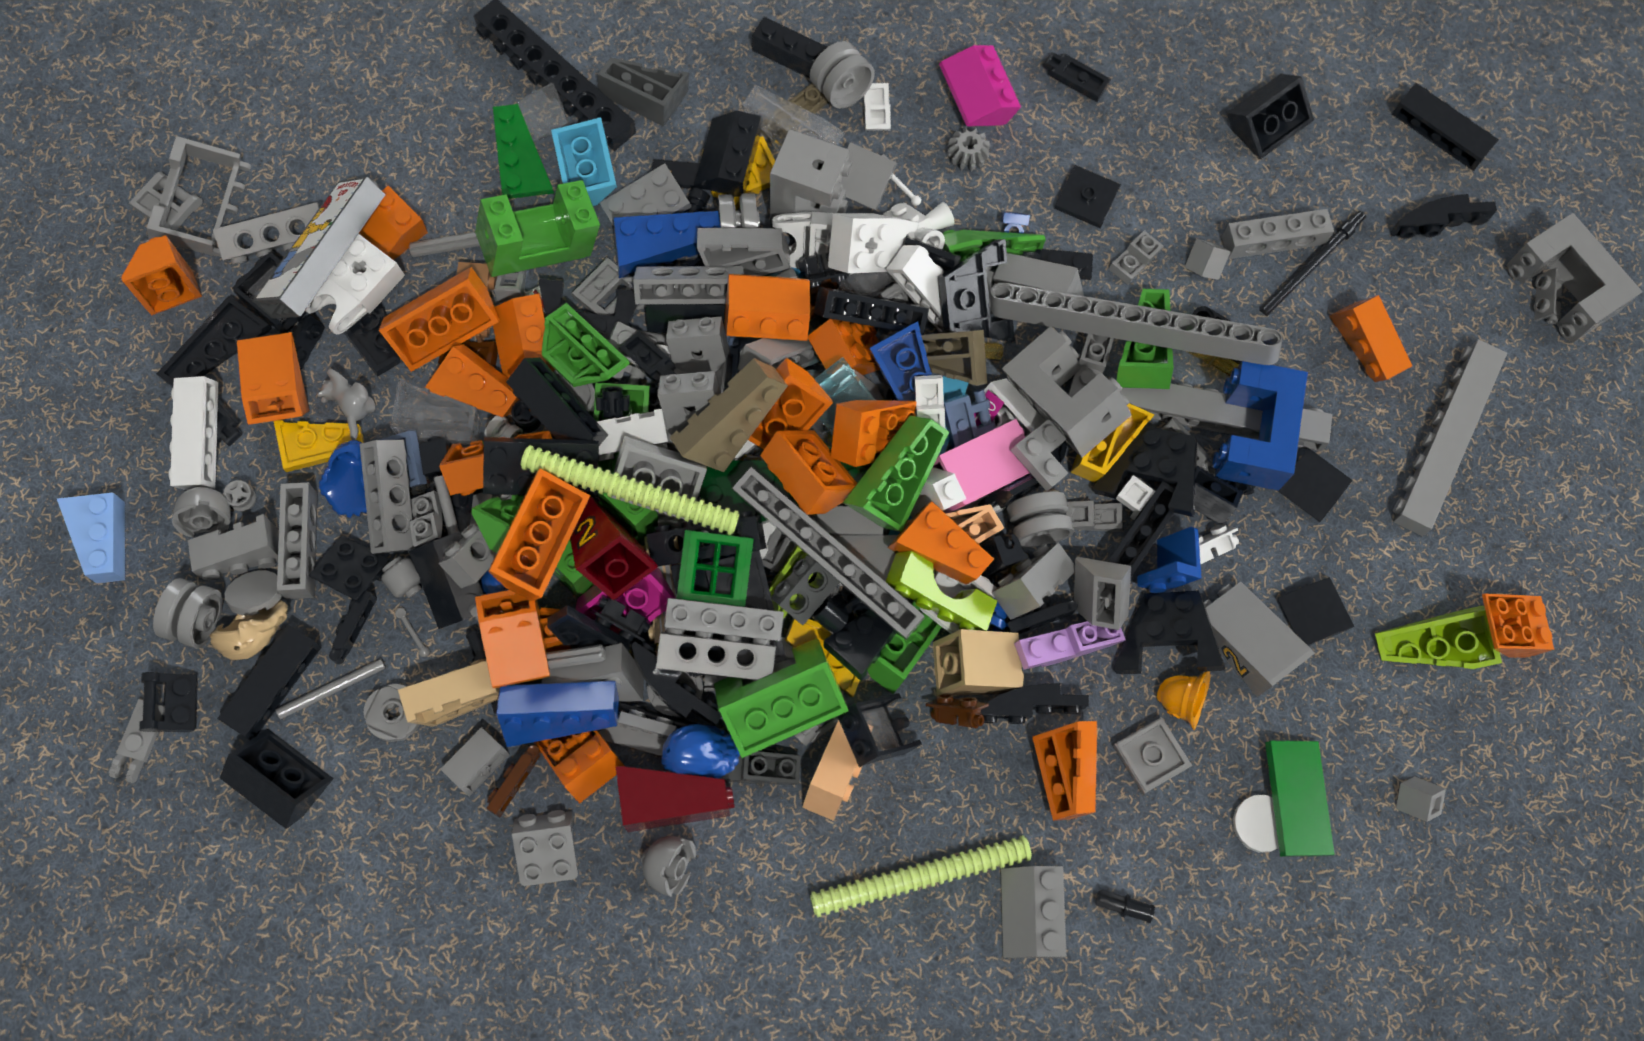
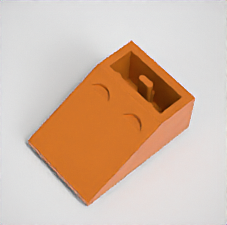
[808,319,880,376]
[237,332,310,425]
[830,400,917,467]
[475,590,550,688]
[1482,594,1554,658]
[534,730,624,804]

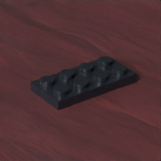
[483,437,599,497]
[705,550,787,665]

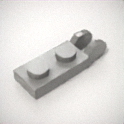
[109,699,164,783]

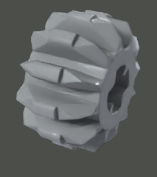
[947,127,990,172]

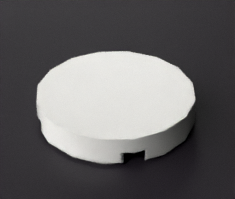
[1233,795,1279,853]

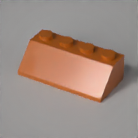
[379,267,500,372]
[488,468,590,601]

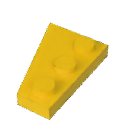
[273,420,364,472]
[785,618,860,697]

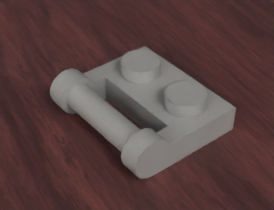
[129,172,203,231]
[572,258,634,316]

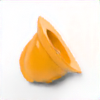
[1157,671,1211,730]

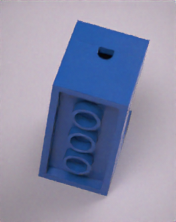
[1212,361,1308,491]

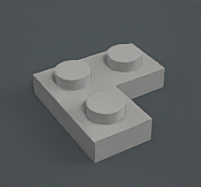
[1010,419,1068,491]

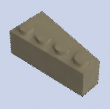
[670,358,788,472]

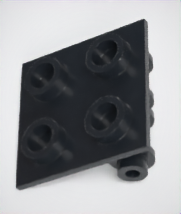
[798,252,850,288]
[309,535,389,601]

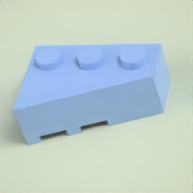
[57,492,125,583]

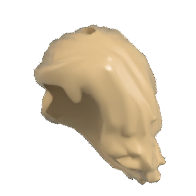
[209,600,288,660]

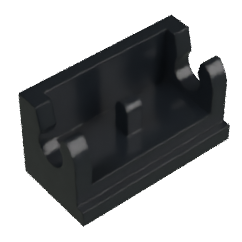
[980,534,1028,577]

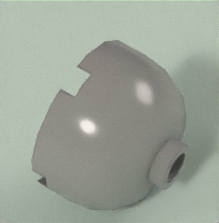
[172,487,231,538]
[641,836,696,897]

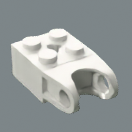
[772,212,860,276]
[828,213,919,273]
[305,234,405,335]

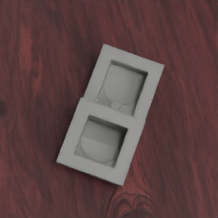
[1066,501,1123,532]

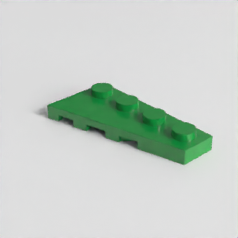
[493,104,554,199]

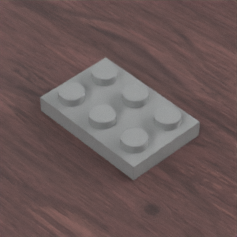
[600,163,692,226]

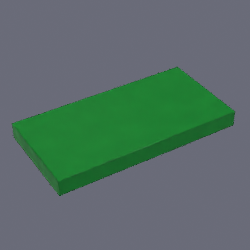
[1265,741,1335,857]

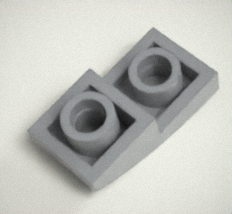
[1109,230,1164,285]
[409,491,442,548]

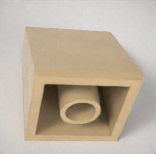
[933,629,1024,696]

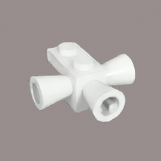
[883,202,954,249]

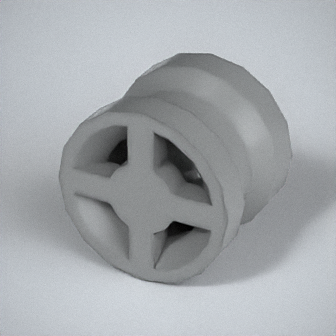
[223,480,257,512]

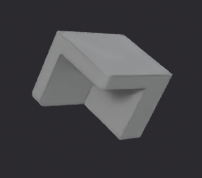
[1185,239,1231,280]
[1396,777,1446,822]

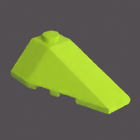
[1374,605,1502,669]

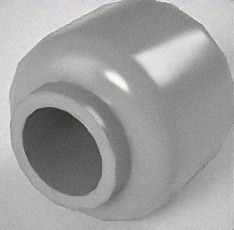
[381,556,422,599]

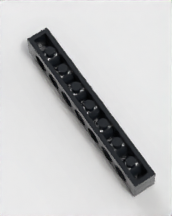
[474,0,636,152]

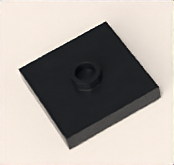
[1054,165,1121,229]

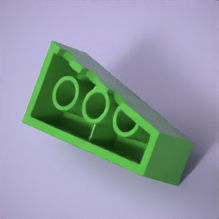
[1116,289,1174,389]
[843,416,949,532]

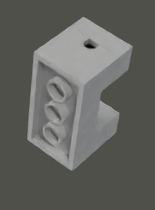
[770,129,852,224]
[1506,213,1643,343]
[657,317,733,443]
[1002,326,1132,458]

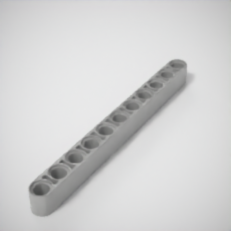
[990,283,1282,365]

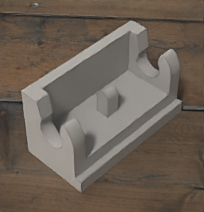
[440,727,510,796]

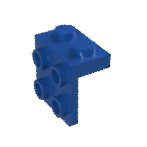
[1137,527,1202,593]

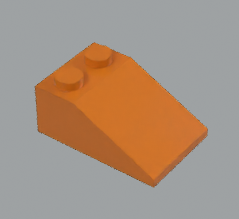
[359,186,428,260]

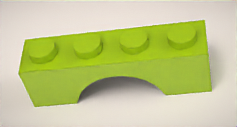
[885,551,997,631]

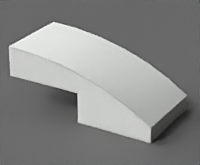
[864,83,891,131]
[914,375,945,428]

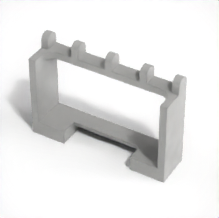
[147,136,251,257]

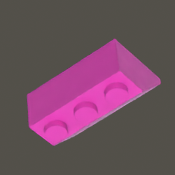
[939,45,1021,126]
[576,568,677,634]

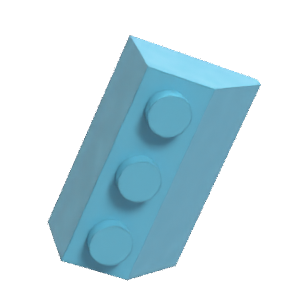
[551,117,617,206]

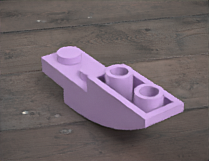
[1014,621,1126,670]

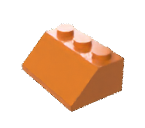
[121,235,202,316]
[724,274,810,341]
[493,294,555,378]
[748,358,833,450]
[760,430,857,515]

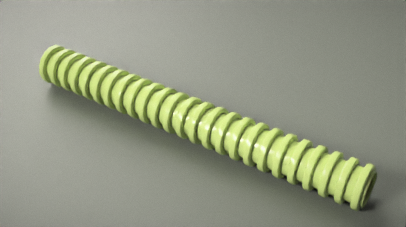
[521,445,739,536]
[810,835,1032,918]

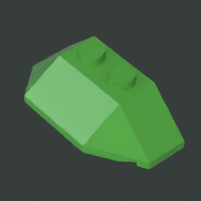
[542,303,630,387]

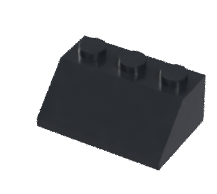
[1226,74,1314,160]
[694,111,761,197]
[409,531,485,629]
[220,729,333,829]

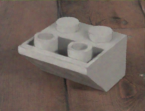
[1074,557,1131,630]

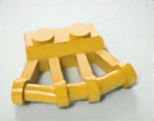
[702,136,775,210]

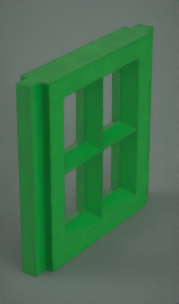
[677,530,754,607]

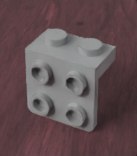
[512,810,578,886]

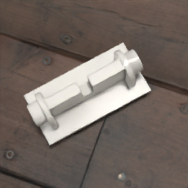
[1199,524,1239,564]

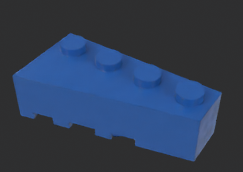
[613,211,721,279]
[869,321,946,429]
[497,681,619,747]

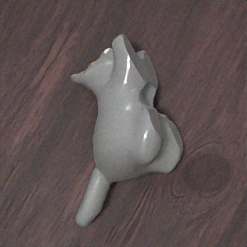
[317,368,375,440]

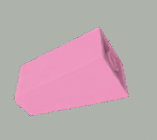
[933,419,1030,514]

